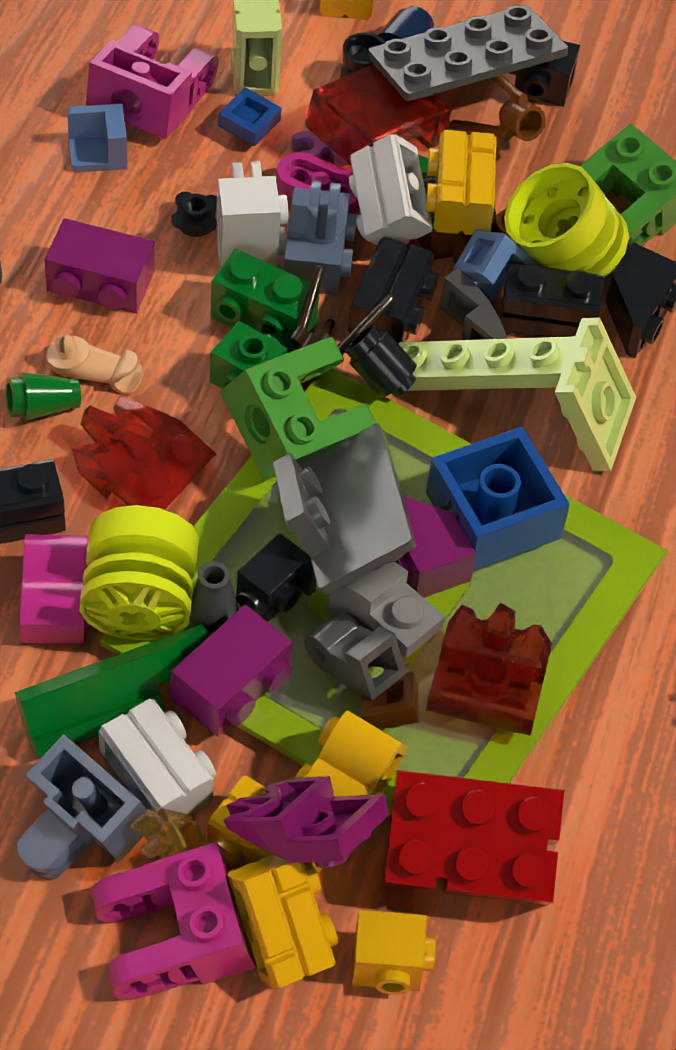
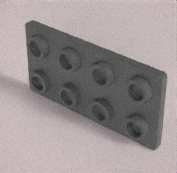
[369,5,568,101]
[273,423,416,595]

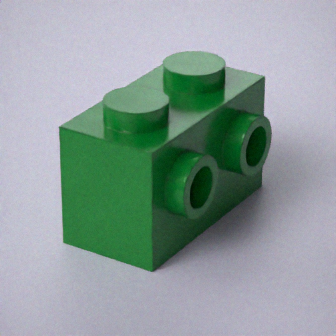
[211,249,320,353]

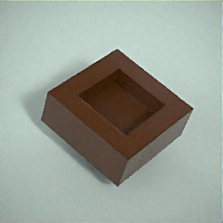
[361,671,419,729]

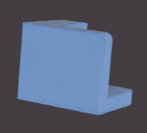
[67,104,127,173]
[453,230,539,300]

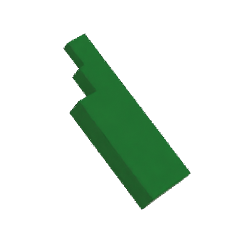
[14,624,208,758]

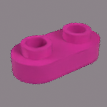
[276,152,360,213]

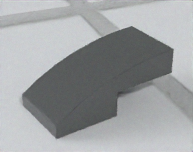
[440,268,507,340]

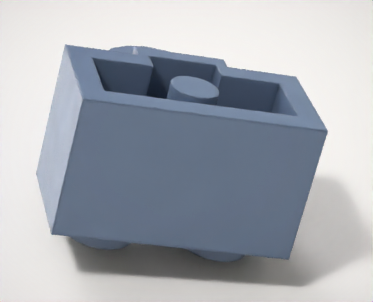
[283,180,357,296]
[17,734,156,879]

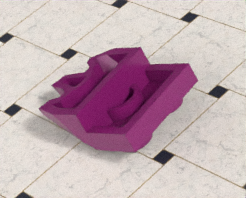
[223,776,389,868]

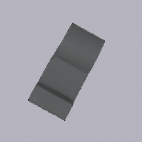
[304,612,407,701]

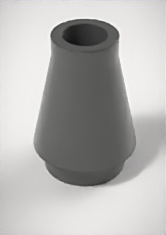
[190,562,239,632]

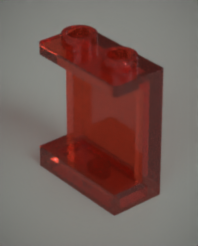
[305,64,452,166]

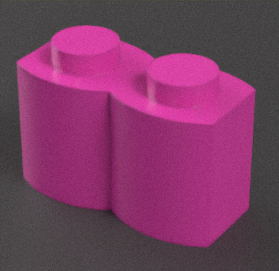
[20,534,95,644]

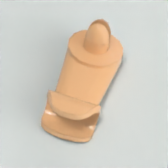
[46,334,144,396]

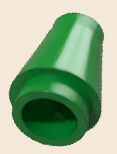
[5,372,81,421]

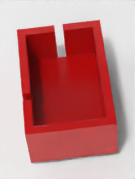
[382,770,565,906]

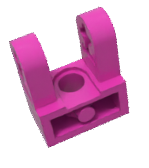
[86,24,219,139]
[91,842,256,1000]

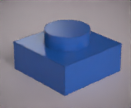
[218,87,282,147]

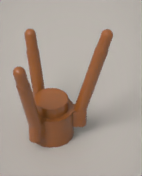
[451,75,546,141]

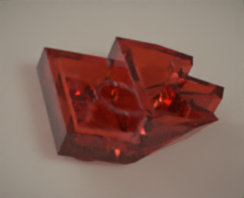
[71,396,216,510]
[426,603,552,736]

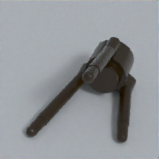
[289,265,395,380]

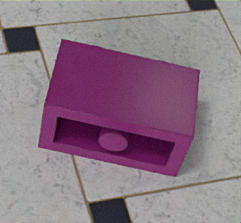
[44,218,155,314]
[171,604,293,737]

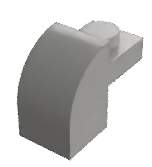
[327,562,445,658]

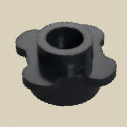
[171,191,217,237]

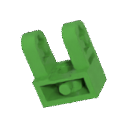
[580,123,676,257]
[220,337,377,481]

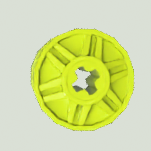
[504,163,629,278]
[79,505,199,641]

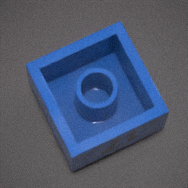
[426,426,570,570]

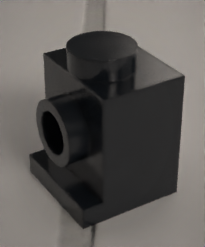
[236,532,317,622]

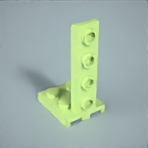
[399,317,636,471]

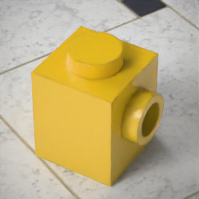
[352,910,436,995]

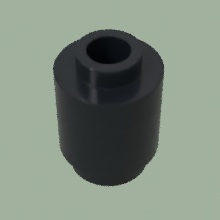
[345,324,417,398]

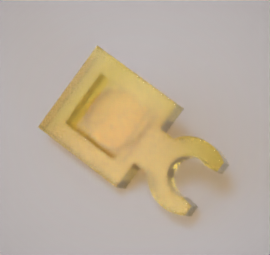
[128,808,208,859]

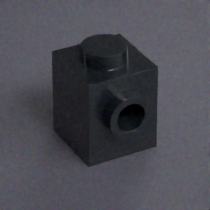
[509,41,580,107]

